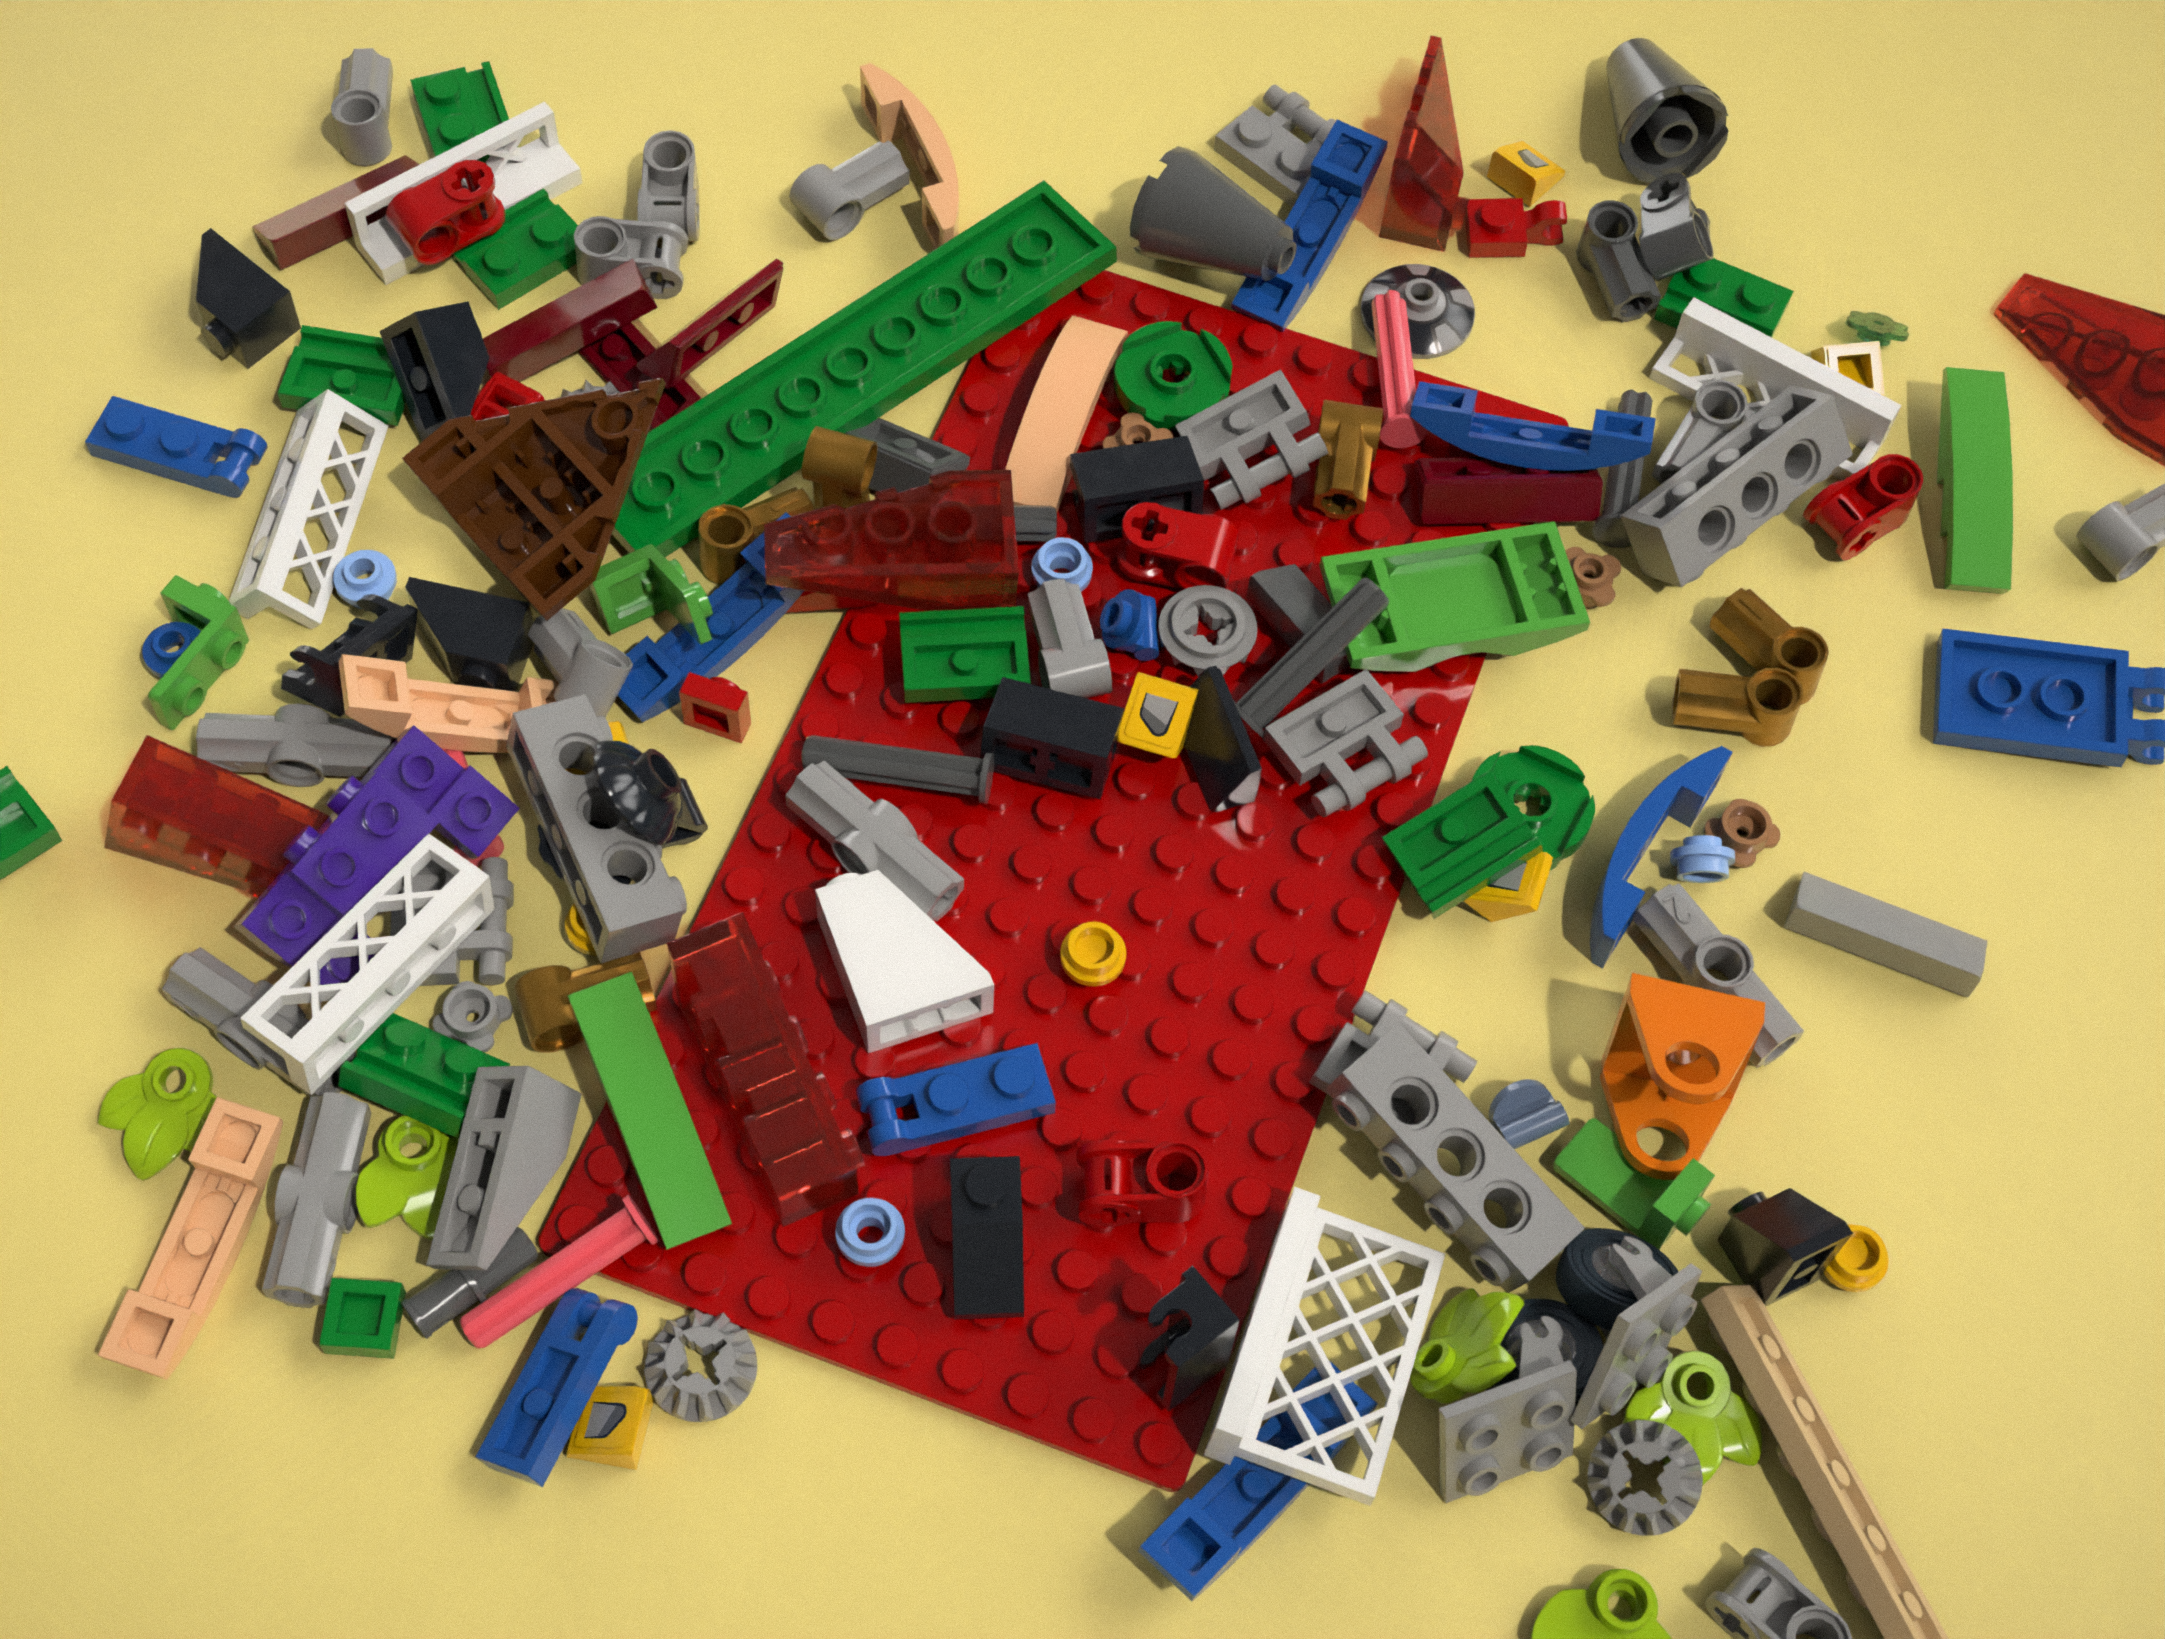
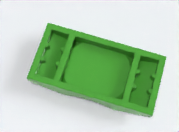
[1319,521,1590,672]

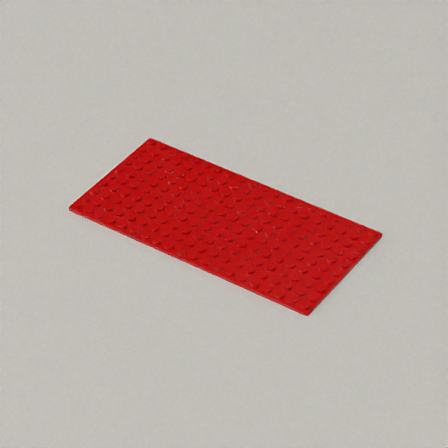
[539,270,1569,1492]

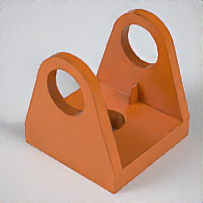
[1600,973,1765,1180]

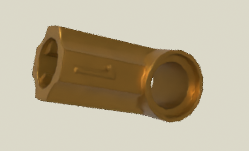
[1313,400,1383,520]
[802,426,878,535]
[698,487,820,584]
[1709,588,1829,705]
[1672,668,1804,747]
[514,952,657,1053]

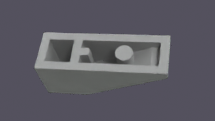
[426,1066,582,1270]

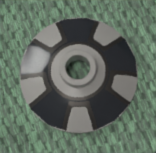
[1361,264,1475,359]

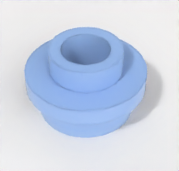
[1031,537,1093,592]
[333,550,397,609]
[1670,835,1735,883]
[835,1198,905,1267]

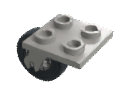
[1556,1228,1702,1429]
[1439,1298,1604,1503]

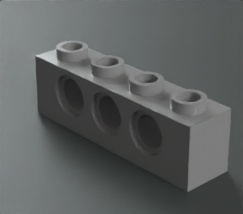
[1620,385,1853,588]
[506,694,687,963]
[1325,1023,1585,1293]

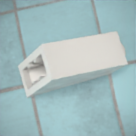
[815,870,994,1054]

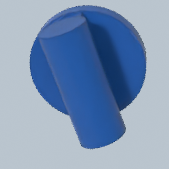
[1100,589,1159,661]

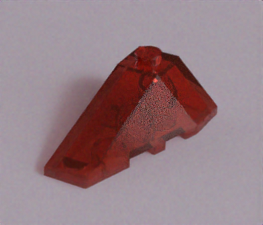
[1379,35,1469,252]
[1993,273,2165,467]
[764,470,1019,611]

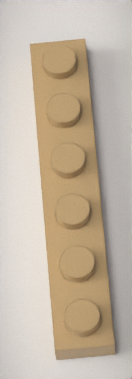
[1701,1285,1949,1639]

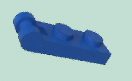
[85,396,268,498]
[855,1043,1056,1156]
[475,1288,638,1487]

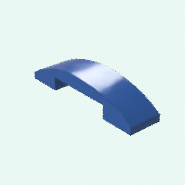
[1231,119,1388,332]
[1410,381,1656,471]
[618,512,828,722]
[1590,746,1733,969]
[1138,1362,1378,1601]

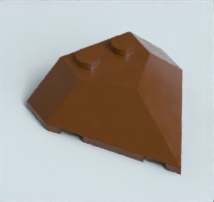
[402,378,666,621]

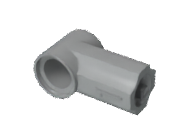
[331,48,393,166]
[789,140,909,240]
[1652,380,1748,485]
[2077,483,2165,581]
[1027,578,1112,698]
[528,608,633,718]

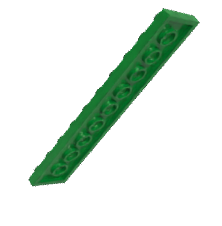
[612,180,1117,557]

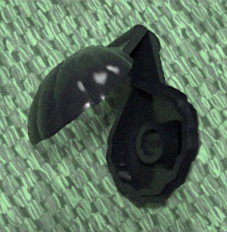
[537,740,708,884]

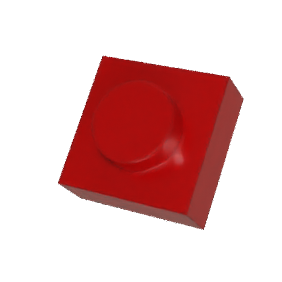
[679,672,751,744]

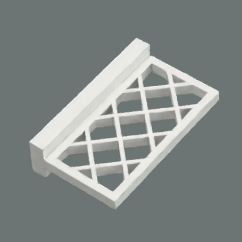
[1204,1187,1445,1506]

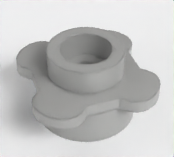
[433,981,513,1053]

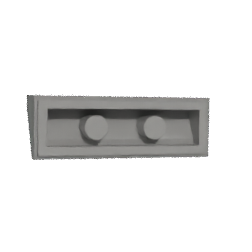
[1784,872,1987,997]

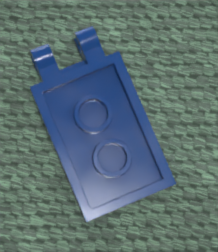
[1933,628,2165,768]

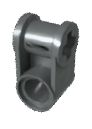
[1639,173,1714,281]

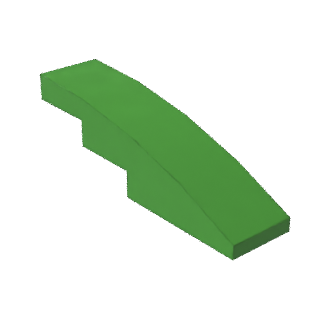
[1937,367,2013,594]
[567,972,732,1250]

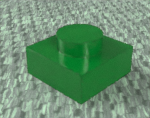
[319,1278,406,1359]

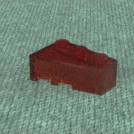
[104,735,330,898]

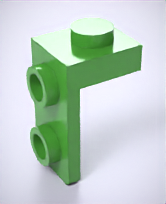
[589,544,713,645]
[148,575,249,730]
[1553,1118,1715,1250]

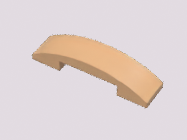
[860,63,959,249]
[997,315,1128,512]
[339,654,559,753]
[98,1097,283,1380]

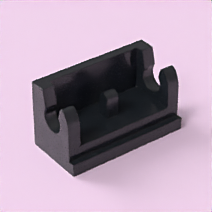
[1070,435,1204,543]
[281,594,418,717]
[980,677,1124,800]
[1140,1266,1239,1412]

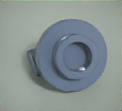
[1489,1079,1570,1150]

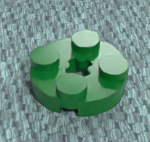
[1114,321,1233,431]
[1471,745,1595,870]

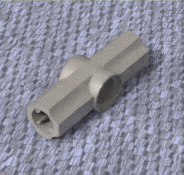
[196,704,397,787]
[785,761,964,921]
[1633,883,1804,1068]
[162,947,356,1097]
[262,1092,372,1308]

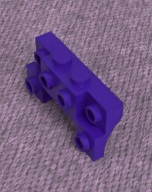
[234,725,520,985]

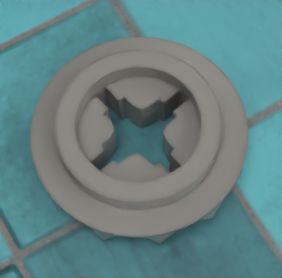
[1159,585,1257,676]
[644,1309,757,1422]
[1588,1420,1703,1536]

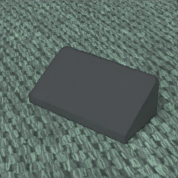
[845,418,970,504]
[1246,564,1350,684]

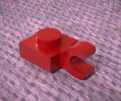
[1464,198,1567,258]

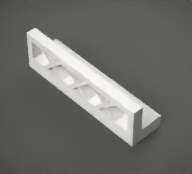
[344,102,582,285]
[1649,297,1902,480]
[229,389,388,629]
[240,834,495,1095]

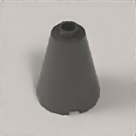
[1606,38,1729,183]
[1130,146,1297,281]

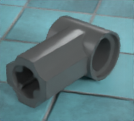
[1576,200,1661,323]

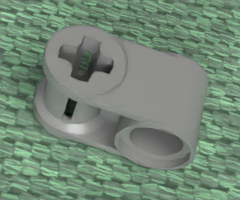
[637,130,700,241]
[574,216,689,299]
[1705,1548,1852,1639]

